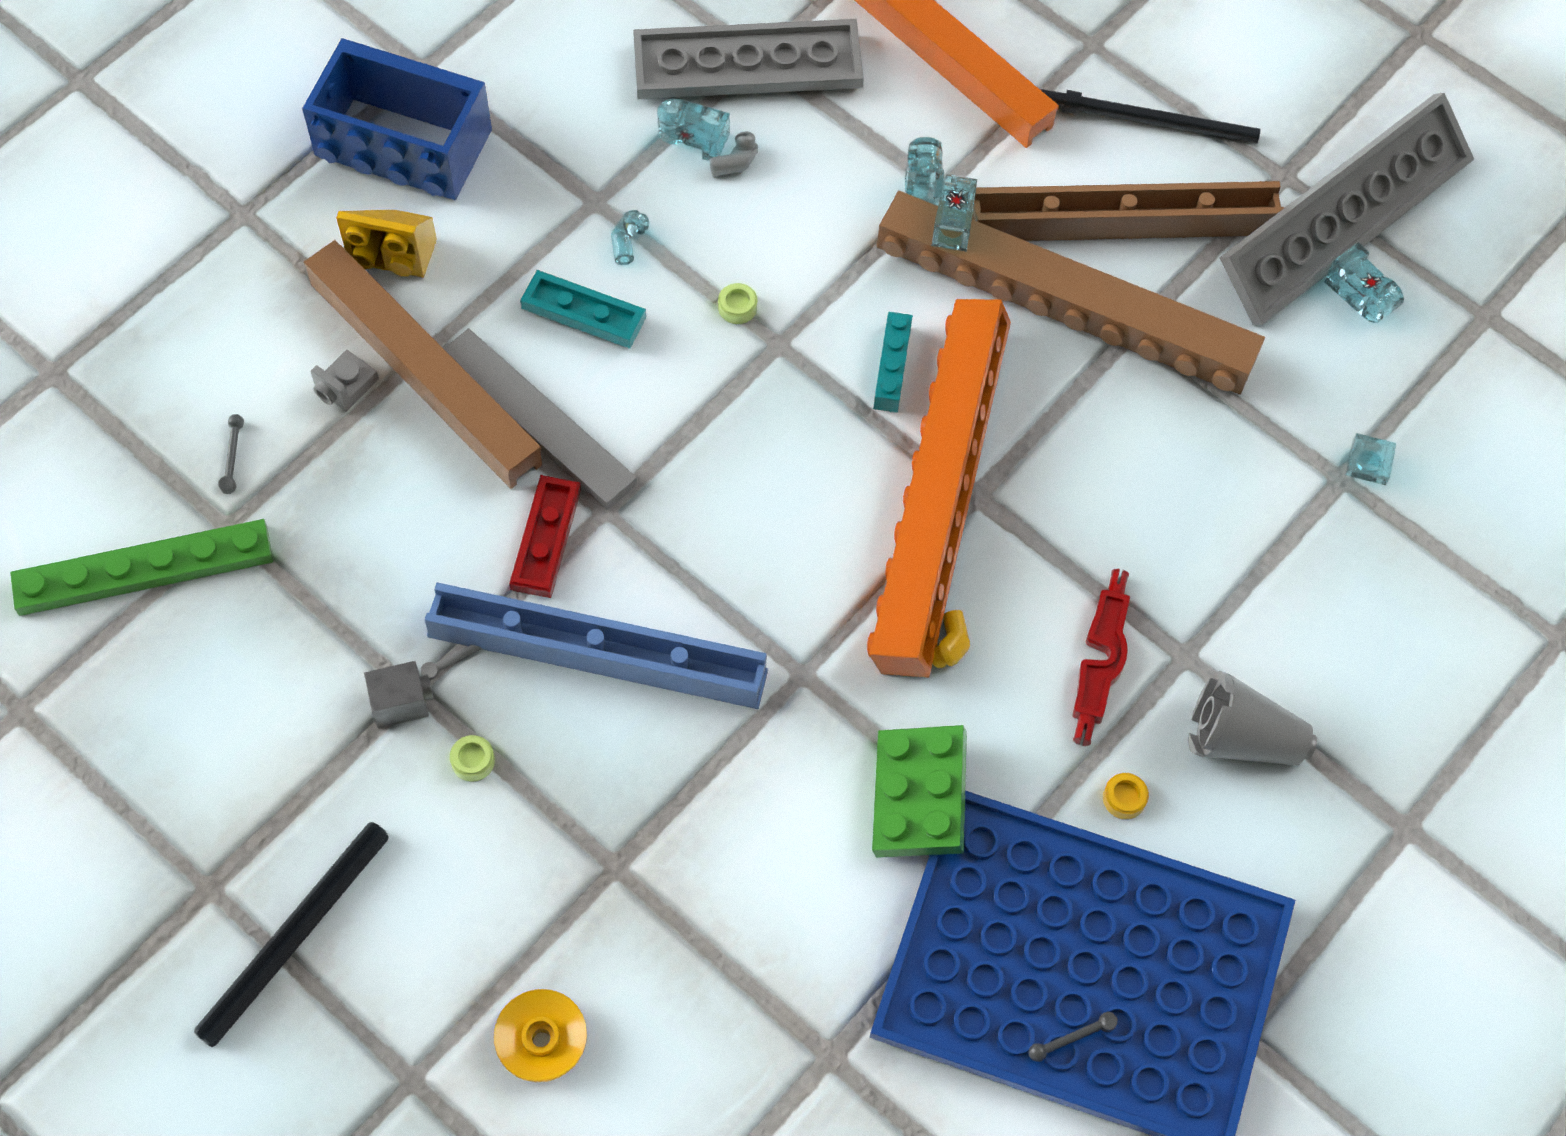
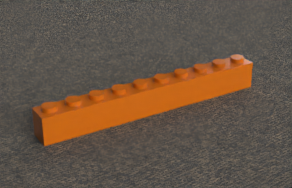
[867,299,1011,678]

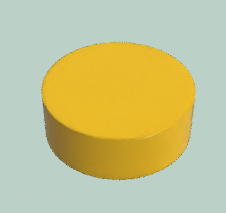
[1103,773,1149,819]

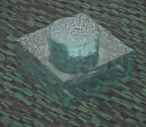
[1345,433,1396,485]

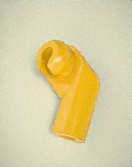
[933,610,970,668]

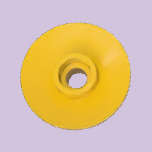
[493,989,587,1082]

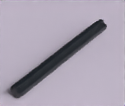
[194,822,389,1047]

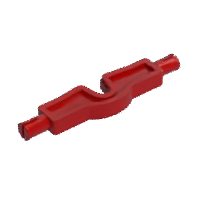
[1072,569,1130,746]

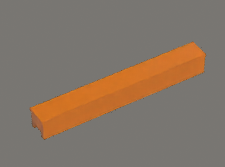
[854,0,1059,148]

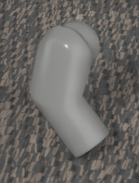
[709,131,758,177]

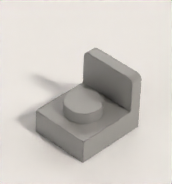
[310,350,379,412]

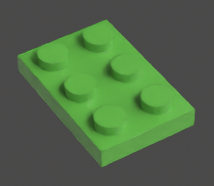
[872,725,967,858]

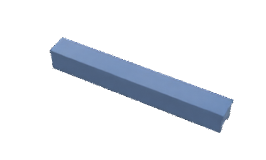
[424,582,768,709]

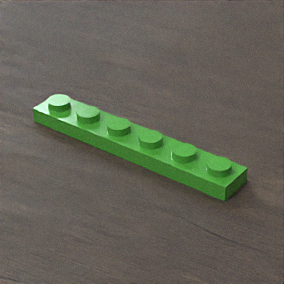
[10,519,273,616]

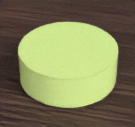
[718,283,758,324]
[450,735,495,782]

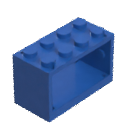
[302,38,492,200]

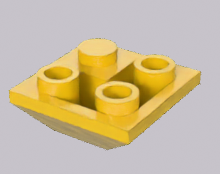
[336,210,437,278]

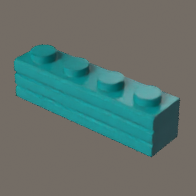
[873,311,913,413]

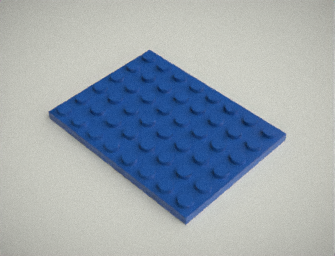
[869,790,1296,1136]

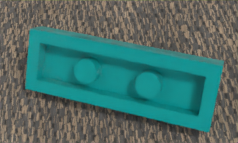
[520,270,646,349]

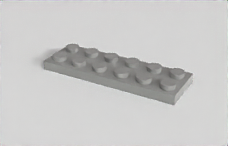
[633,19,864,99]

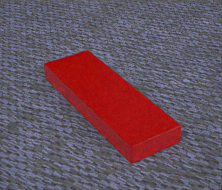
[509,475,581,598]

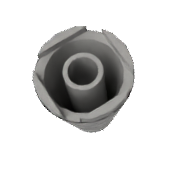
[1188,671,1317,766]

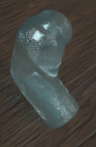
[611,210,649,265]

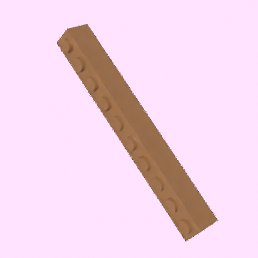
[877,190,1265,395]

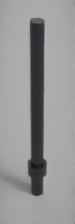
[1040,89,1261,144]

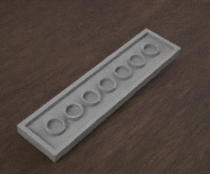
[1219,93,1474,325]

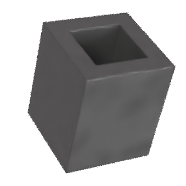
[364,661,434,728]

